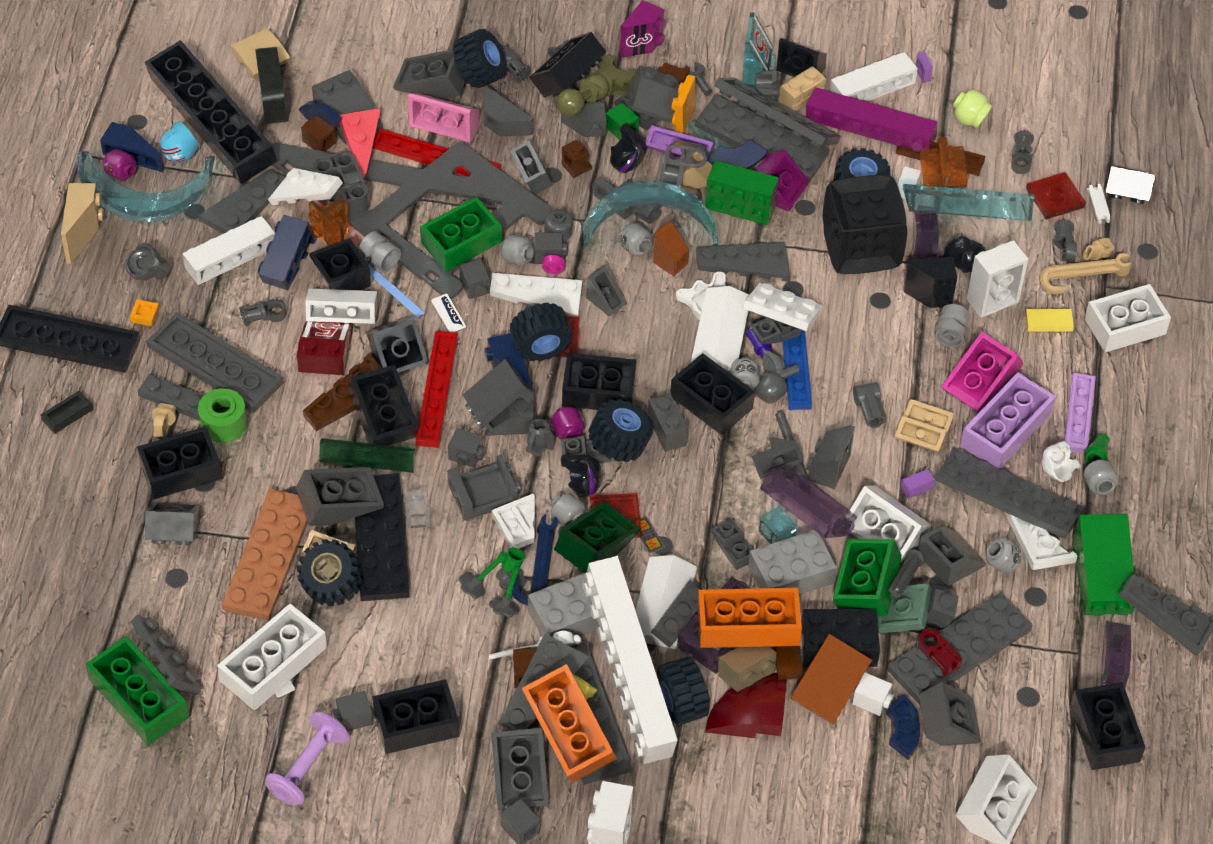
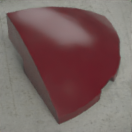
[705,674,787,738]

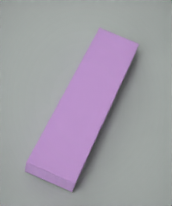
[1064,373,1096,454]

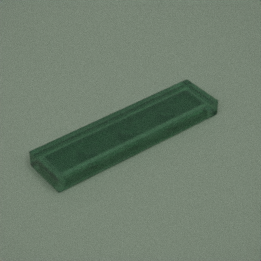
[319,438,415,473]

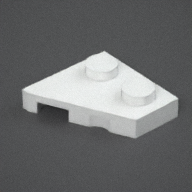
[491,494,535,549]

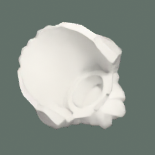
[1042,441,1081,482]

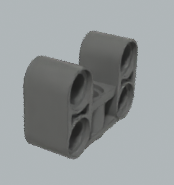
[658,141,709,211]
[313,151,369,218]

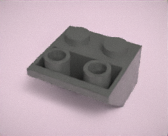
[918,526,986,587]

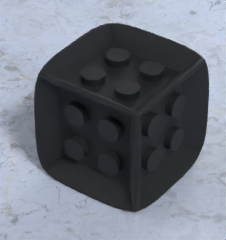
[823,175,907,274]

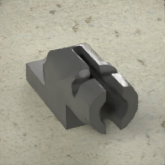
[594,176,662,224]

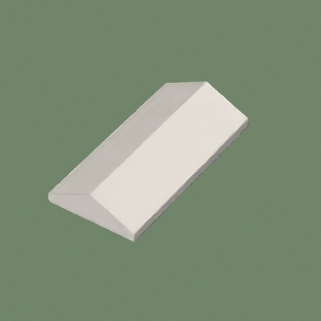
[691,286,749,373]
[635,555,697,649]

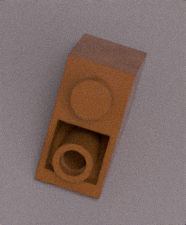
[653,221,689,277]

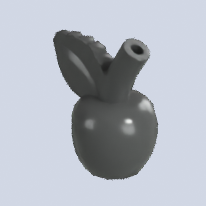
[755,351,800,404]

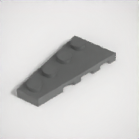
[198,169,286,234]
[696,242,791,282]
[1118,574,1213,656]
[130,615,203,695]
[499,634,589,731]

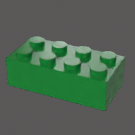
[85,636,189,746]

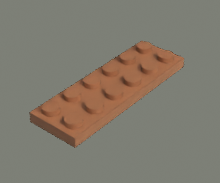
[222,488,308,621]

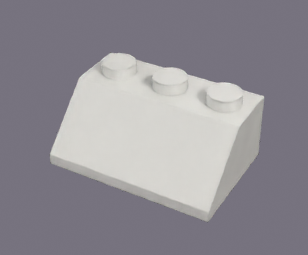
[841,485,932,564]
[955,754,1037,844]

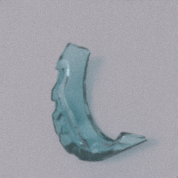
[77,151,215,222]
[583,181,719,247]
[903,184,1034,221]

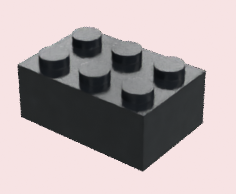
[529,32,606,97]
[562,353,637,410]
[670,353,755,435]
[348,365,418,451]
[137,426,222,500]
[801,609,880,667]
[372,679,459,754]
[1070,682,1145,770]

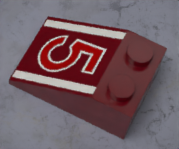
[297,321,353,375]

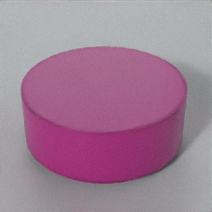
[542,255,565,274]

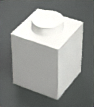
[853,672,894,716]

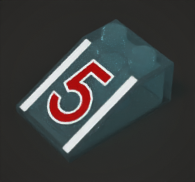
[742,12,776,88]

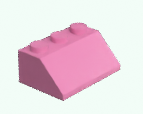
[408,93,479,142]

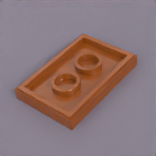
[790,634,872,725]

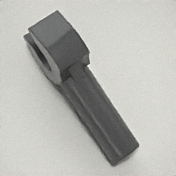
[685,62,712,96]

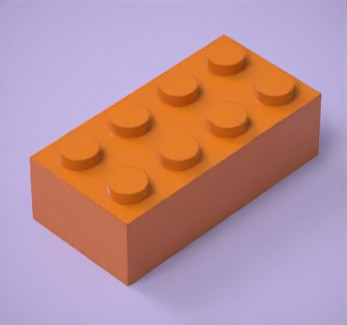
[698,588,802,648]
[522,664,617,783]

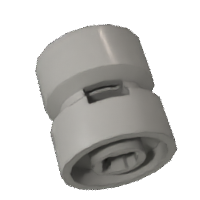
[358,231,401,273]
[935,304,970,347]

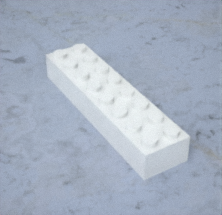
[582,556,678,764]

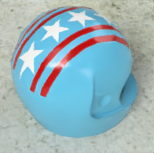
[160,121,199,163]

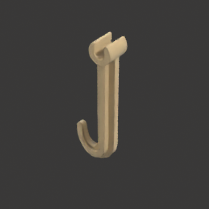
[1040,253,1131,294]

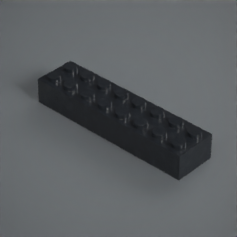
[145,40,277,184]

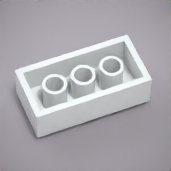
[217,604,327,711]

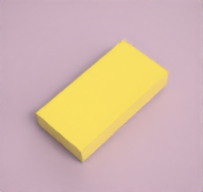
[1025,309,1074,332]

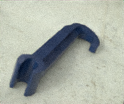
[512,515,558,605]

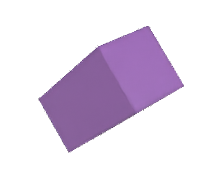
[901,469,935,499]

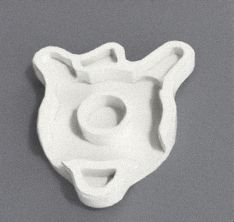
[676,272,726,320]

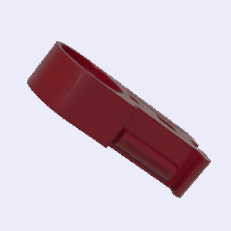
[918,629,962,676]

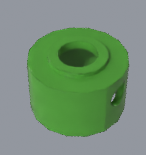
[198,388,247,443]

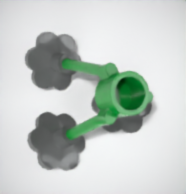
[459,547,526,617]

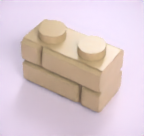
[778,67,826,112]

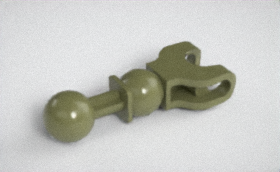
[556,54,637,117]

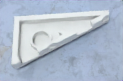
[1004,512,1077,570]

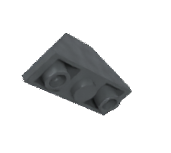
[483,86,533,136]

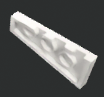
[490,273,582,321]

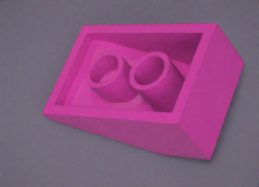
[941,332,1024,413]

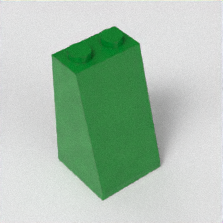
[1072,514,1134,616]

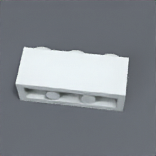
[306,289,377,324]

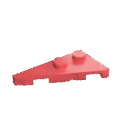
[340,109,380,177]

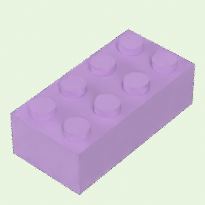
[960,372,1056,468]

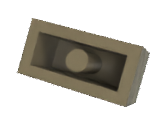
[718,646,776,692]

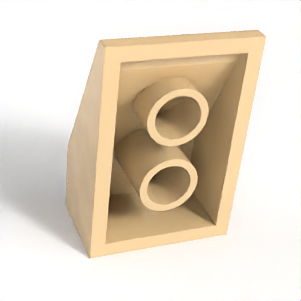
[61,183,104,264]

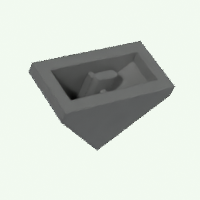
[586,265,627,316]

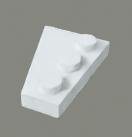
[268,168,343,205]

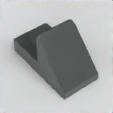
[751,437,804,479]

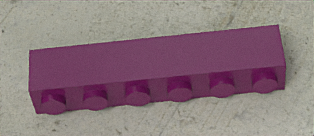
[806,87,938,153]

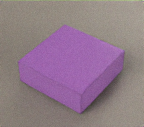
[916,52,933,83]

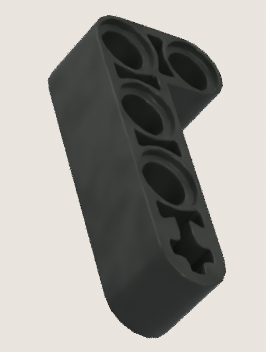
[255,47,287,124]

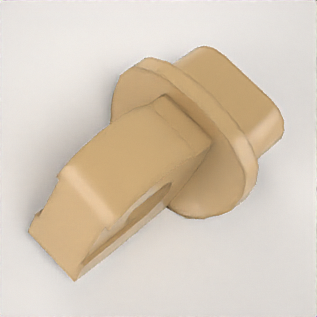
[1083,238,1115,261]
[152,403,176,438]

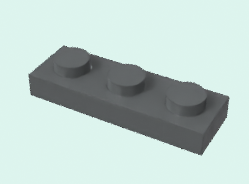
[137,374,203,421]
[651,580,701,648]

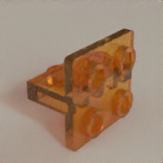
[920,137,968,190]
[309,197,349,246]

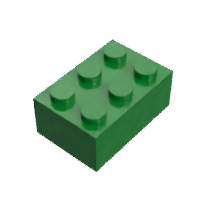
[705,160,779,225]
[420,197,502,272]
[833,539,902,616]

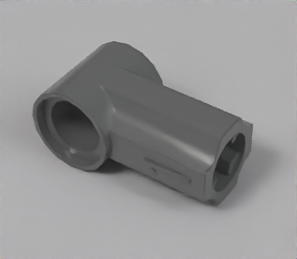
[853,382,887,428]

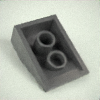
[393,49,465,99]
[312,70,383,145]
[296,467,384,526]
[491,728,549,810]

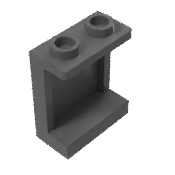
[463,359,535,433]
[447,455,521,520]

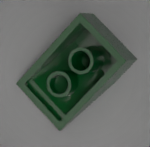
[554,501,641,573]

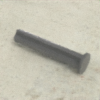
[888,549,925,598]

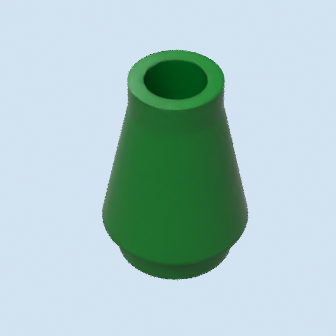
[1084,433,1110,464]

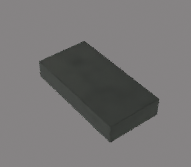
[40,391,94,434]

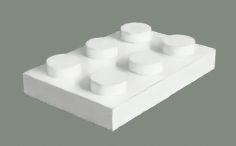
[743,283,823,331]

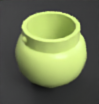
[953,90,993,129]

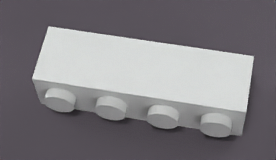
[830,52,918,102]
[183,216,275,285]

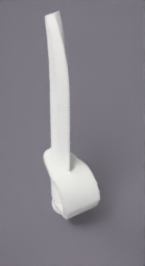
[489,631,581,660]

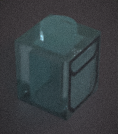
[759,506,797,544]

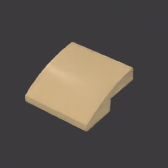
[230,28,290,78]
[894,399,954,453]

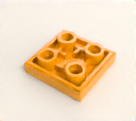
[672,75,696,134]

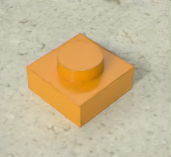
[130,299,160,327]

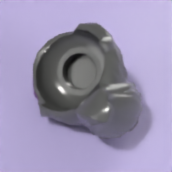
[125,243,170,280]

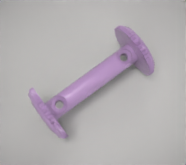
[265,712,349,806]

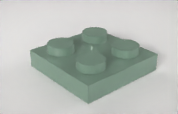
[877,583,932,633]

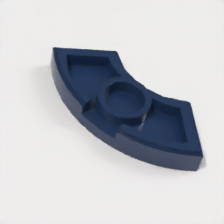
[299,101,342,130]
[708,139,768,169]
[886,694,921,760]

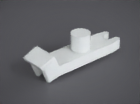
[1087,184,1110,224]

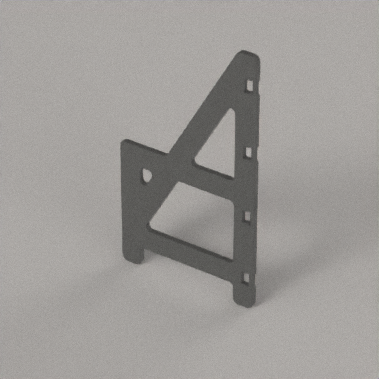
[272,142,553,299]

